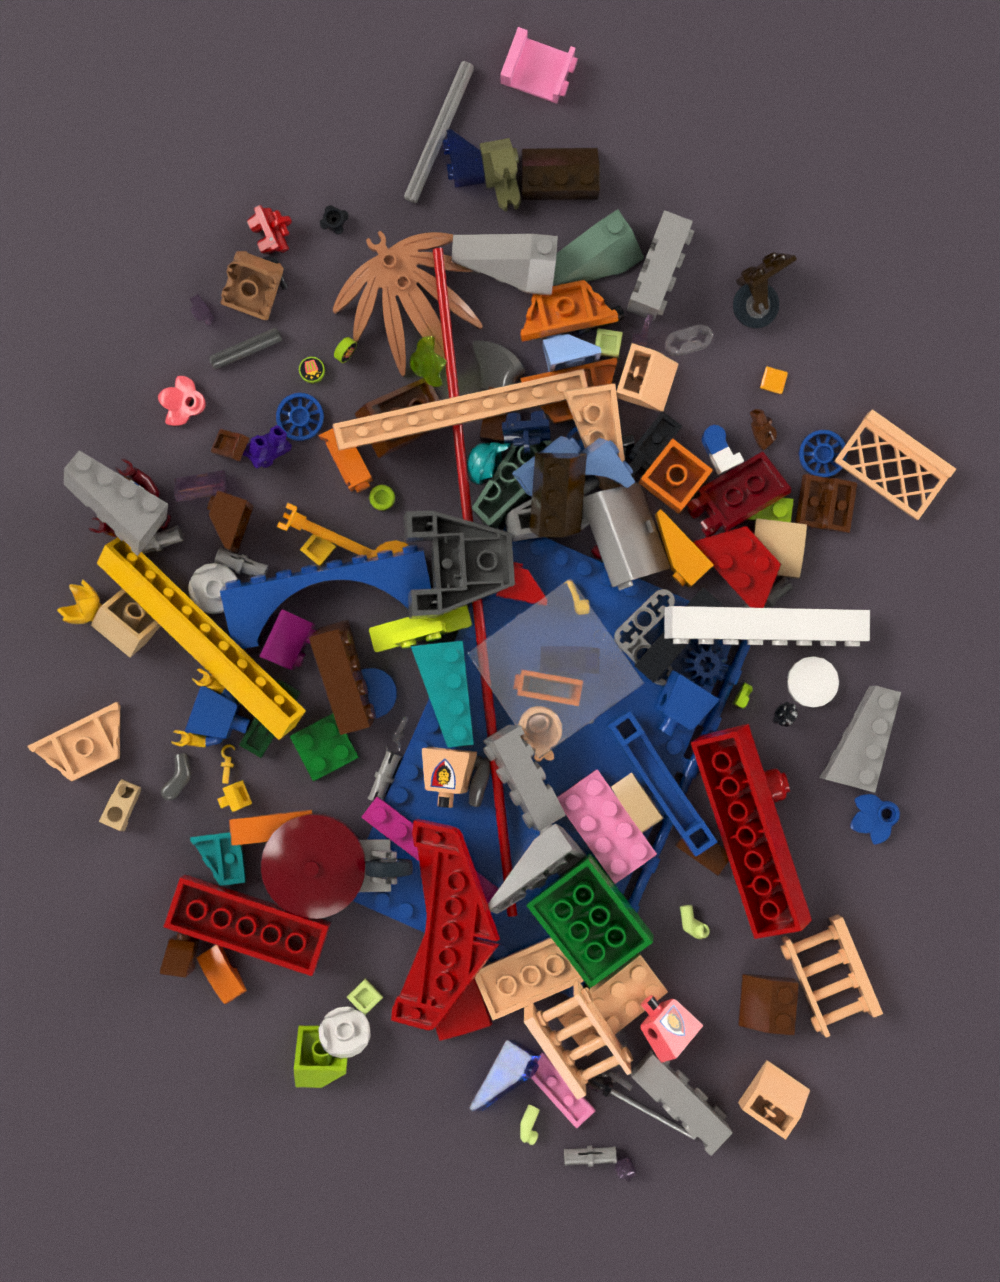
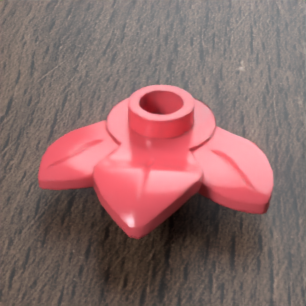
[158,376,206,426]

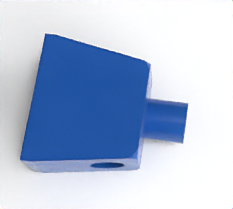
[656,670,719,737]

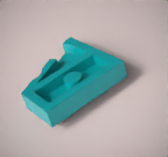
[190,832,247,886]

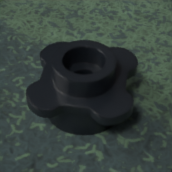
[320,205,349,235]
[773,702,798,727]

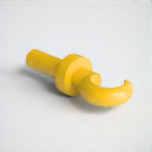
[221,744,235,784]

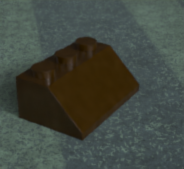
[522,148,600,200]
[530,453,587,537]

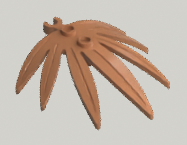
[333,231,482,377]

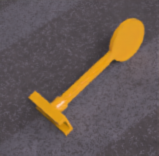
[277,502,409,558]

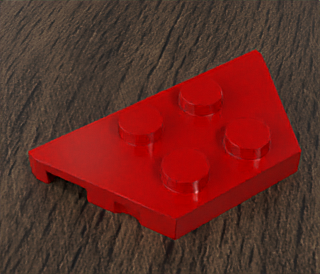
[693,526,782,608]

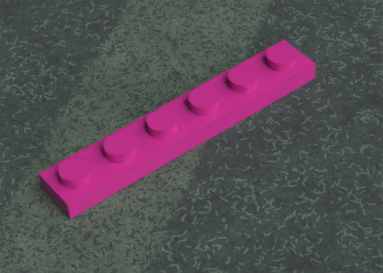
[361,796,499,904]

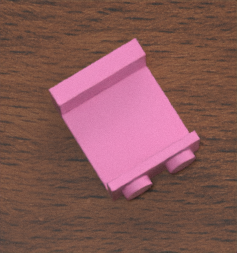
[500,27,578,104]

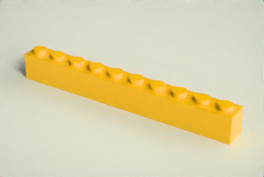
[97,537,306,740]

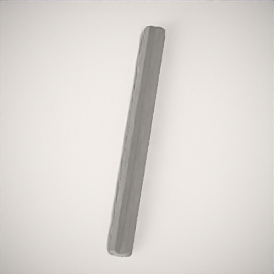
[404,61,474,203]

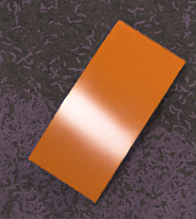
[197,945,247,1004]

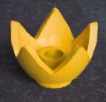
[57,580,102,624]

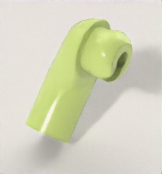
[680,905,710,939]
[520,1105,540,1145]

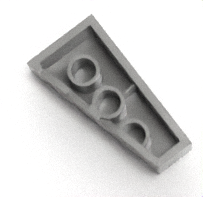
[626,210,694,321]
[64,451,168,556]
[819,686,901,793]
[483,725,566,831]
[631,1050,733,1156]

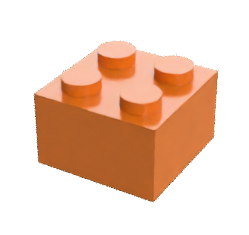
[639,438,713,514]

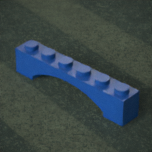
[607,710,717,856]

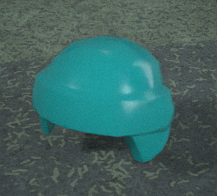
[466,442,511,485]

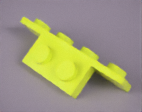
[369,605,472,652]

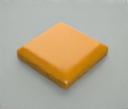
[760,366,788,394]

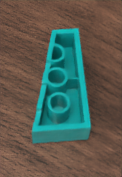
[411,641,474,747]

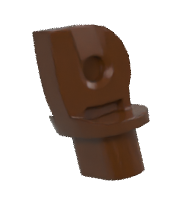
[750,409,777,450]

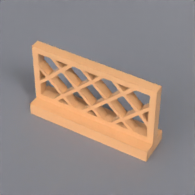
[834,409,956,520]

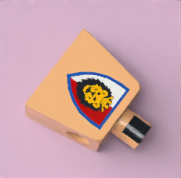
[422,747,477,808]

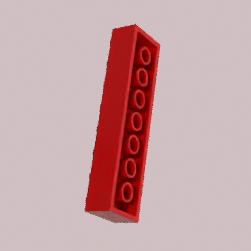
[691,724,812,939]

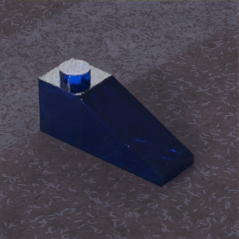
[469,1040,541,1111]

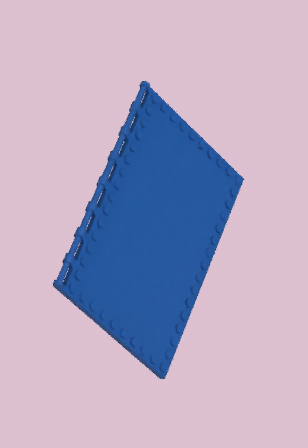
[353,525,751,998]

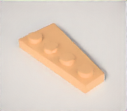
[563,384,625,490]

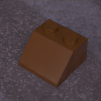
[207,490,254,554]
[738,974,799,1035]

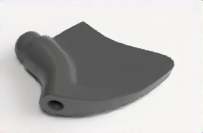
[473,340,526,390]

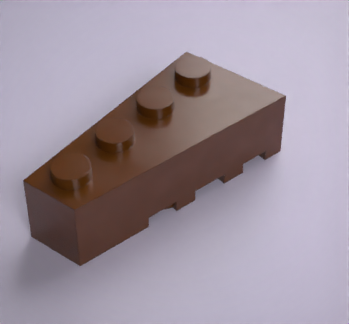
[309,619,376,735]

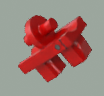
[247,205,292,254]

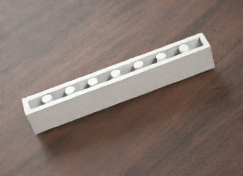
[664,606,870,646]

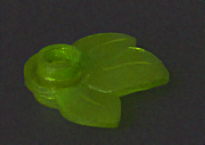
[410,336,447,387]

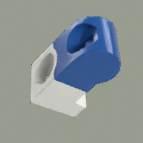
[701,425,744,476]

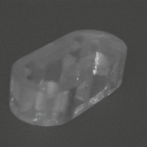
[665,324,713,356]

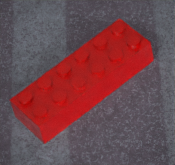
[164,874,331,976]

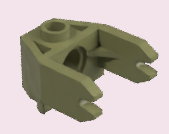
[479,138,521,212]

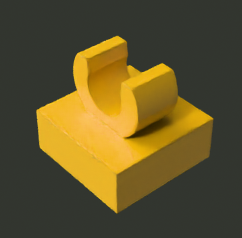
[217,780,252,812]

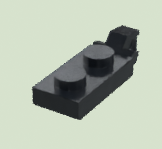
[628,411,682,478]

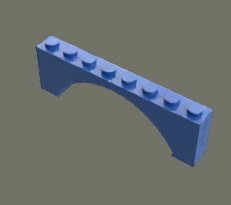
[220,545,432,649]

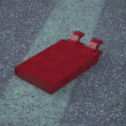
[687,451,791,537]

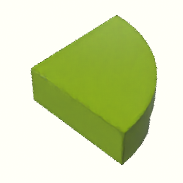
[733,682,753,709]

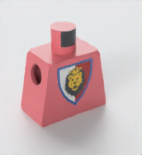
[641,995,703,1063]

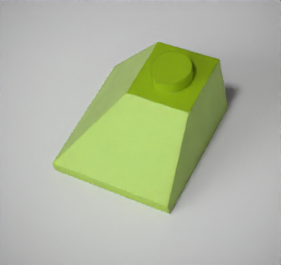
[294,1026,348,1088]

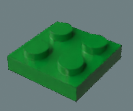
[290,714,359,781]

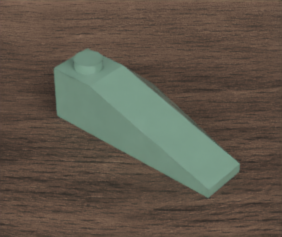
[553,209,644,286]

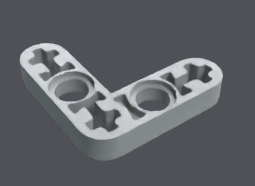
[614,589,675,685]

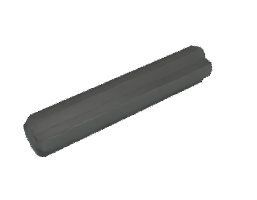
[209,328,282,369]

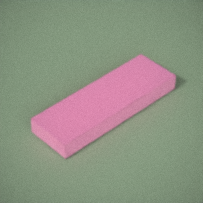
[525,1052,596,1128]

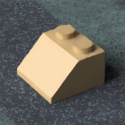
[91,588,161,658]

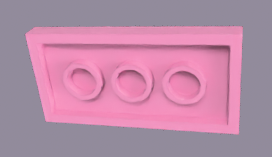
[557,769,657,884]

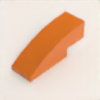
[229,810,312,845]

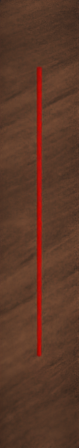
[433,248,518,917]

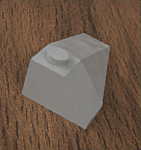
[488,824,586,914]

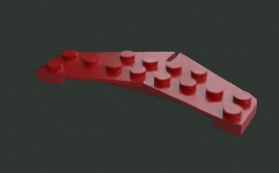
[391,819,500,1030]

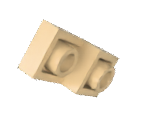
[611,772,664,833]

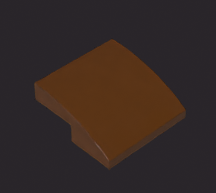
[795,474,857,533]

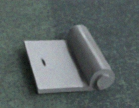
[583,483,670,591]

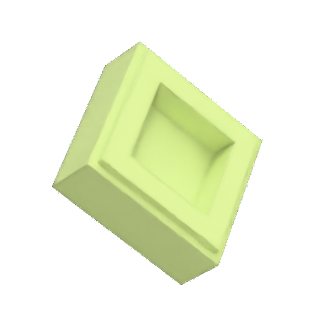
[595,328,623,359]
[347,978,383,1015]

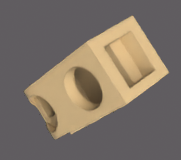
[99,779,141,831]

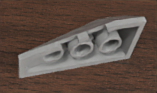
[451,234,558,295]

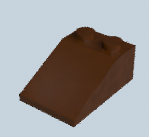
[354,376,440,459]

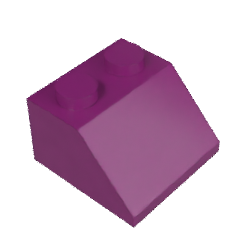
[260,609,316,670]

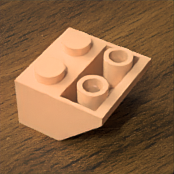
[616,343,678,412]
[738,1060,810,1140]

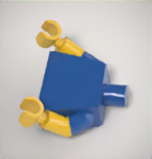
[171,668,251,748]

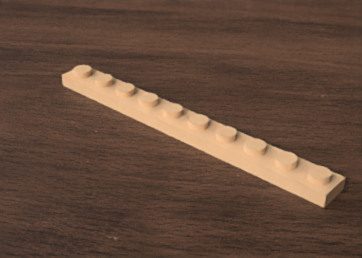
[332,369,588,451]

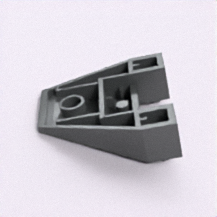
[403,511,515,619]

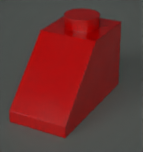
[496,562,548,607]

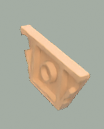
[28,702,120,781]

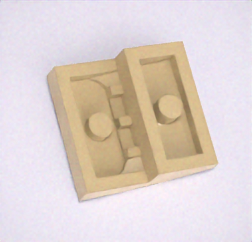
[753,518,807,579]

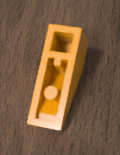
[655,509,714,588]

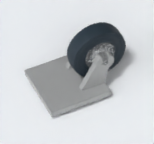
[359,839,413,892]

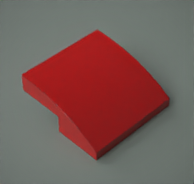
[436,978,492,1041]

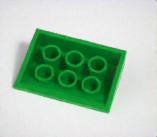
[526,853,654,988]

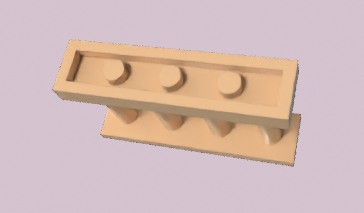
[780,914,883,1038]
[524,980,633,1100]

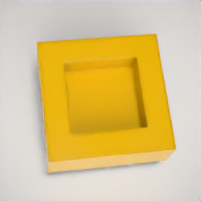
[300,534,337,567]

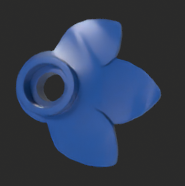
[850,794,900,845]

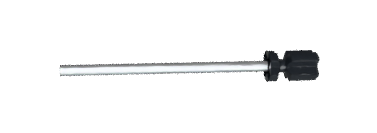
[586,1075,694,1140]

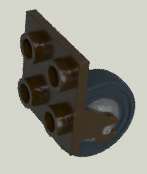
[733,252,797,329]

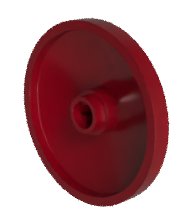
[261,814,366,919]

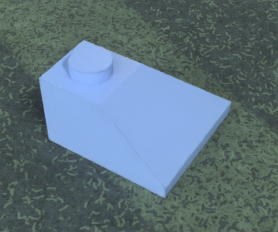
[542,334,602,372]

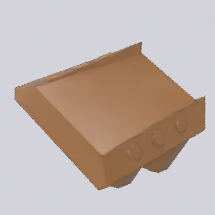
[220,251,284,320]

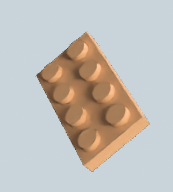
[475,937,584,1020]
[557,953,668,1057]

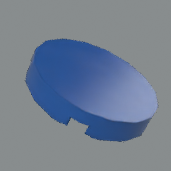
[361,668,397,718]

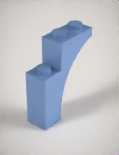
[512,436,635,496]

